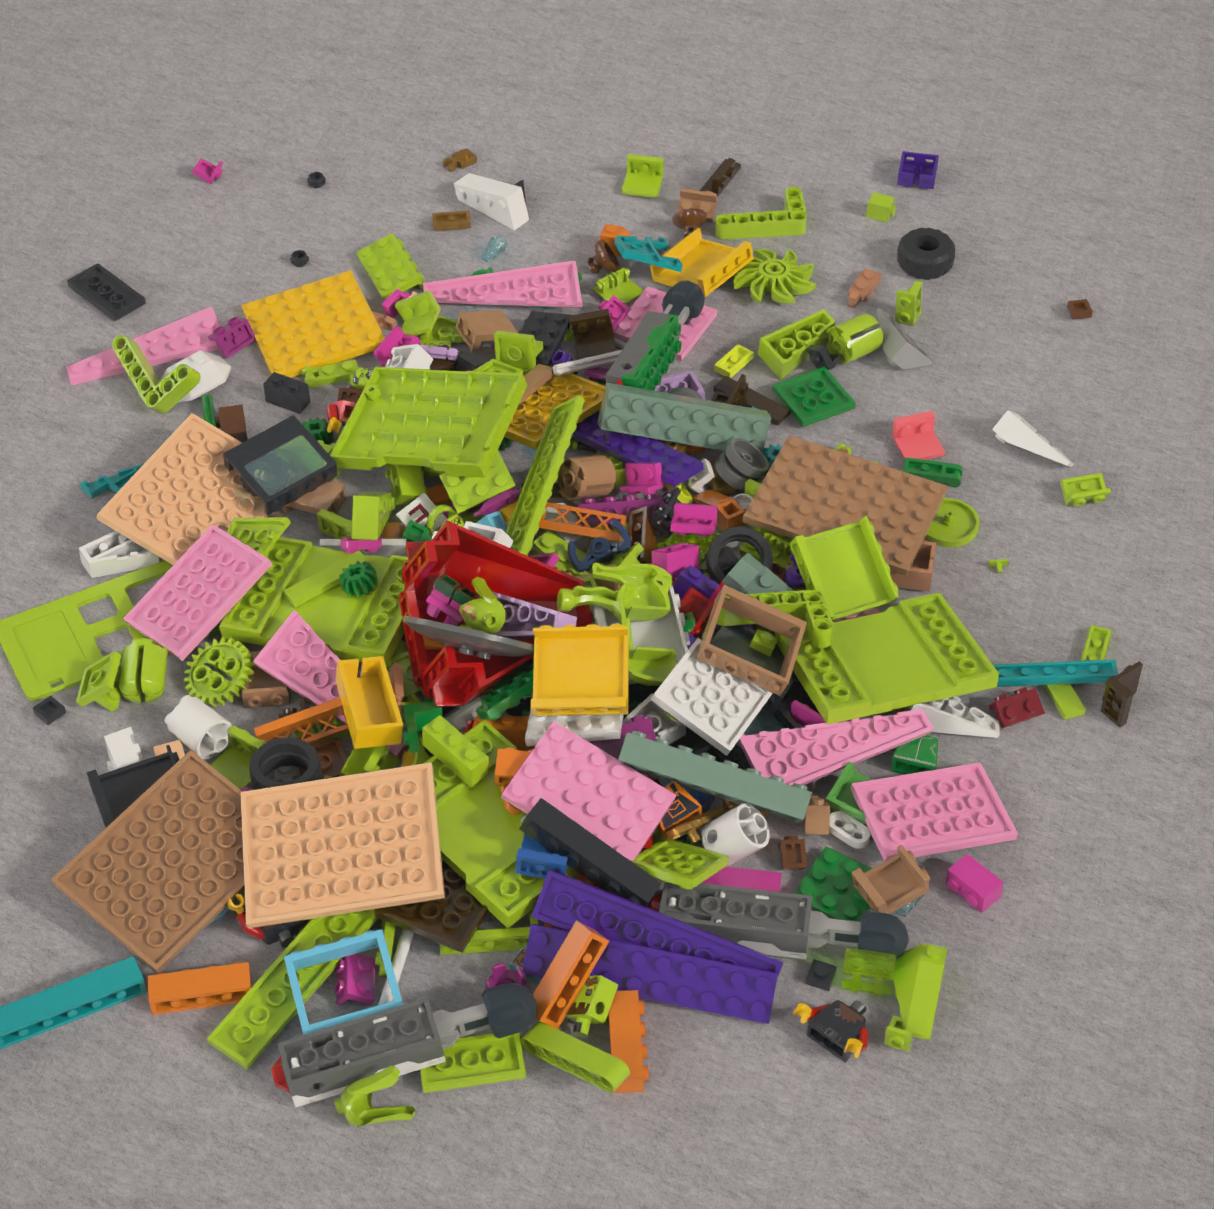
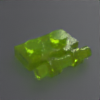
[841,947,896,997]

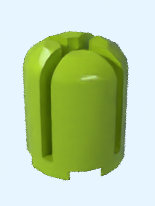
[826,313,883,365]
[119,638,168,703]

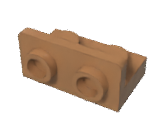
[676,188,718,222]

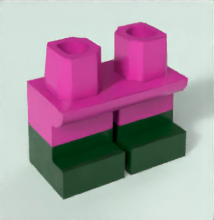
[426,573,480,626]

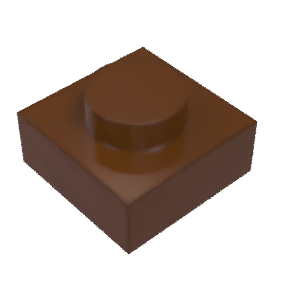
[1067,299,1093,320]

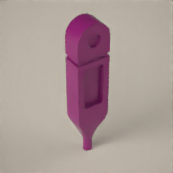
[473,487,521,517]

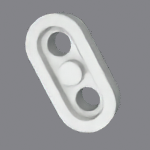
[829,811,870,849]

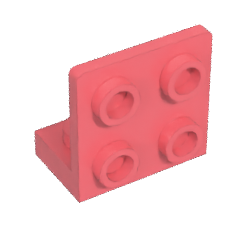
[892,411,945,460]

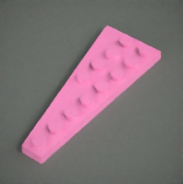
[423,260,582,307]
[66,307,220,385]
[253,610,408,758]
[738,709,934,785]

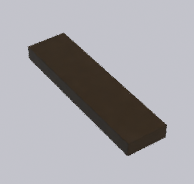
[713,376,790,426]

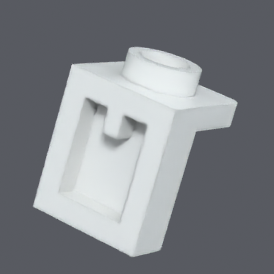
[688,458,715,493]

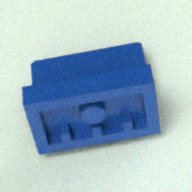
[515,833,568,879]

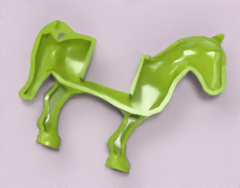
[557,563,681,723]

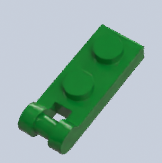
[903,457,963,487]

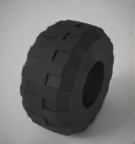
[897,227,955,280]

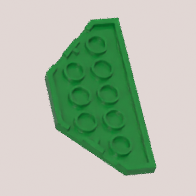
[476,661,534,721]

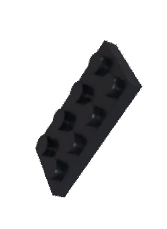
[67,263,146,321]

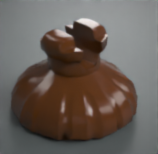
[672,208,707,238]
[587,240,620,274]

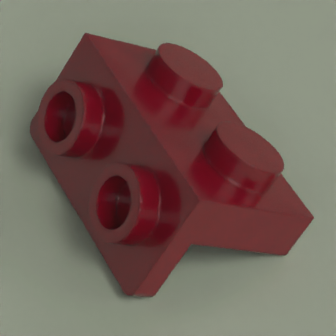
[988,687,1045,729]

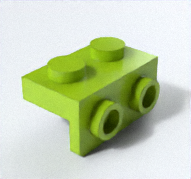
[1060,473,1111,507]

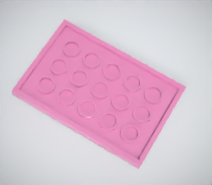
[123,524,272,661]
[501,721,676,860]
[850,762,1018,862]

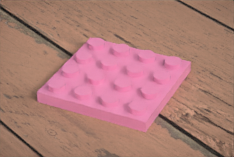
[614,287,717,361]

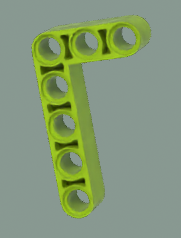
[715,187,807,239]
[112,334,201,414]
[716,590,833,648]

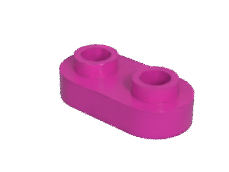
[341,537,382,553]

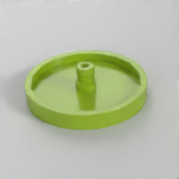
[925,498,980,548]

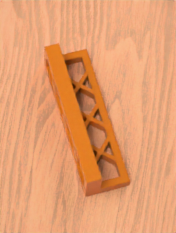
[539,502,627,542]
[254,697,349,744]

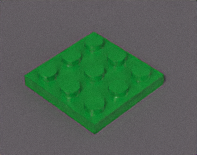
[772,366,856,428]
[793,846,872,922]

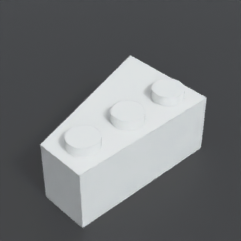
[79,531,159,578]

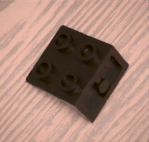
[570,309,616,360]
[1100,661,1143,728]

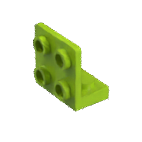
[395,290,441,336]

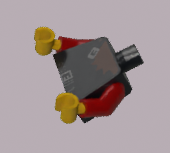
[227,894,302,948]
[793,1000,868,1063]

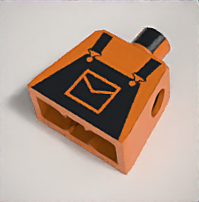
[654,779,702,840]

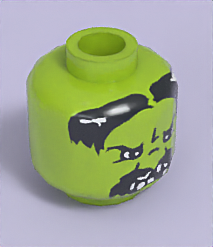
[349,367,374,390]

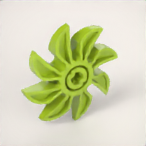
[733,249,817,304]

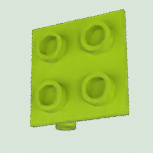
[591,268,644,304]

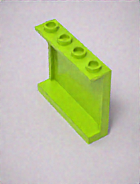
[789,516,899,621]

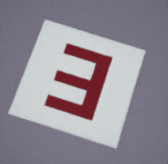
[396,493,447,535]

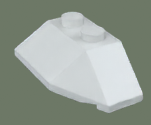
[160,350,231,403]

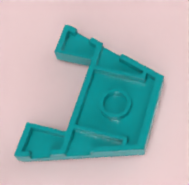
[614,235,683,272]
[80,464,144,499]

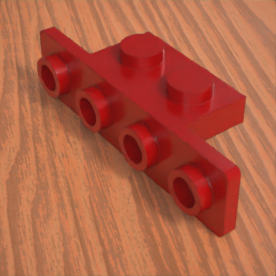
[678,581,727,637]

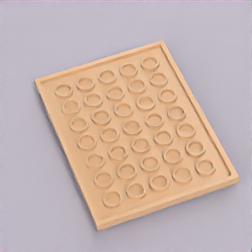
[97,413,296,565]
[241,763,445,928]

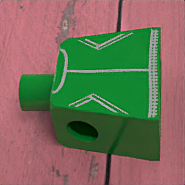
[891,733,938,775]

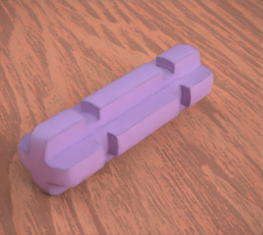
[420,345,458,361]

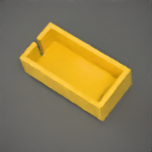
[335,656,403,749]

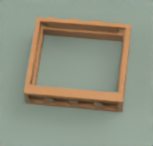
[696,585,807,696]

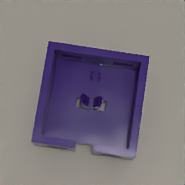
[897,151,939,189]

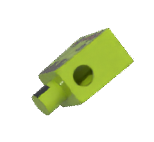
[565,975,618,1037]

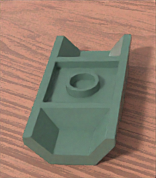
[722,553,793,634]

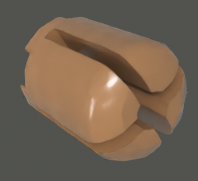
[558,455,616,500]

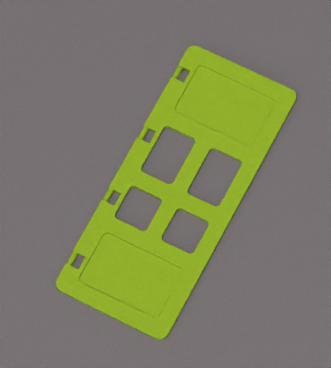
[0,560,225,701]

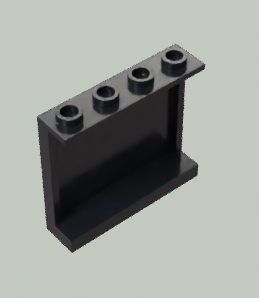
[710,625,798,715]
[87,745,180,828]

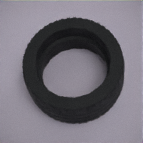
[706,526,773,584]
[250,737,322,790]

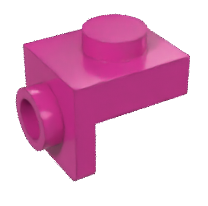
[192,158,223,184]
[382,289,411,318]

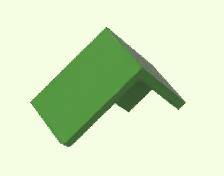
[826,761,871,827]

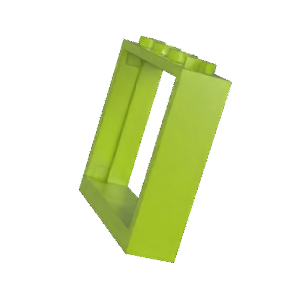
[440,908,538,955]

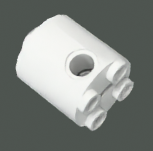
[165,695,232,760]
[699,803,770,866]

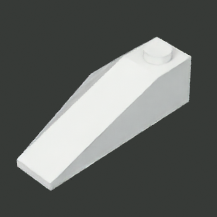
[992,410,1074,467]
[904,696,1000,738]

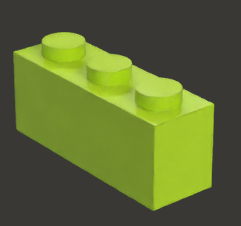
[422,715,489,787]

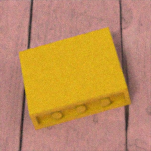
[650,228,754,297]
[531,624,629,716]

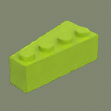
[352,491,395,540]

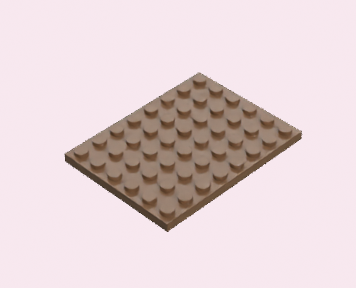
[743,435,948,576]
[50,750,245,974]

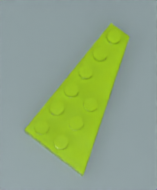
[227,517,291,556]

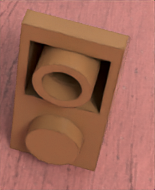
[802,794,830,834]

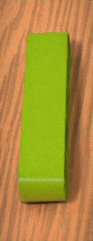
[520,1021,631,1093]

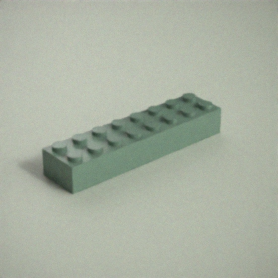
[598,382,771,453]
[618,730,812,823]

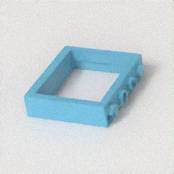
[284,929,403,1035]

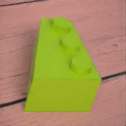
[385,464,427,506]

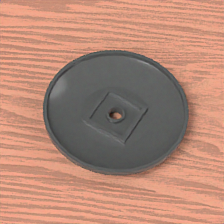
[403,616,534,659]

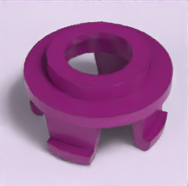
[485,962,527,990]

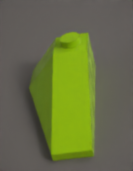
[891,943,948,1040]

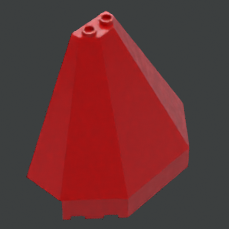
[399,520,593,707]

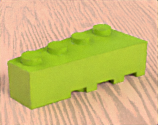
[758,309,836,380]

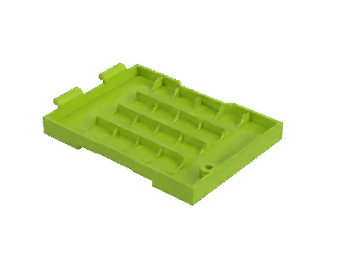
[330,367,528,478]
[219,537,408,667]
[775,592,999,725]
[423,720,580,928]

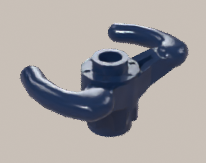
[567,519,631,572]

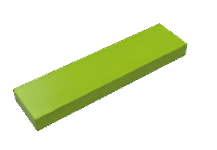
[283,551,371,608]

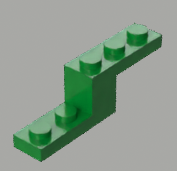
[400,694,443,753]

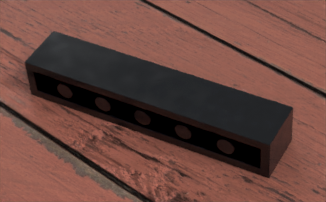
[519,798,662,907]

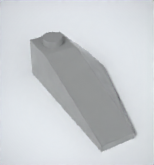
[877,307,933,370]

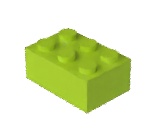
[439,450,516,516]

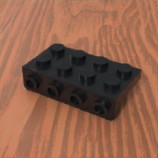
[518,311,571,366]

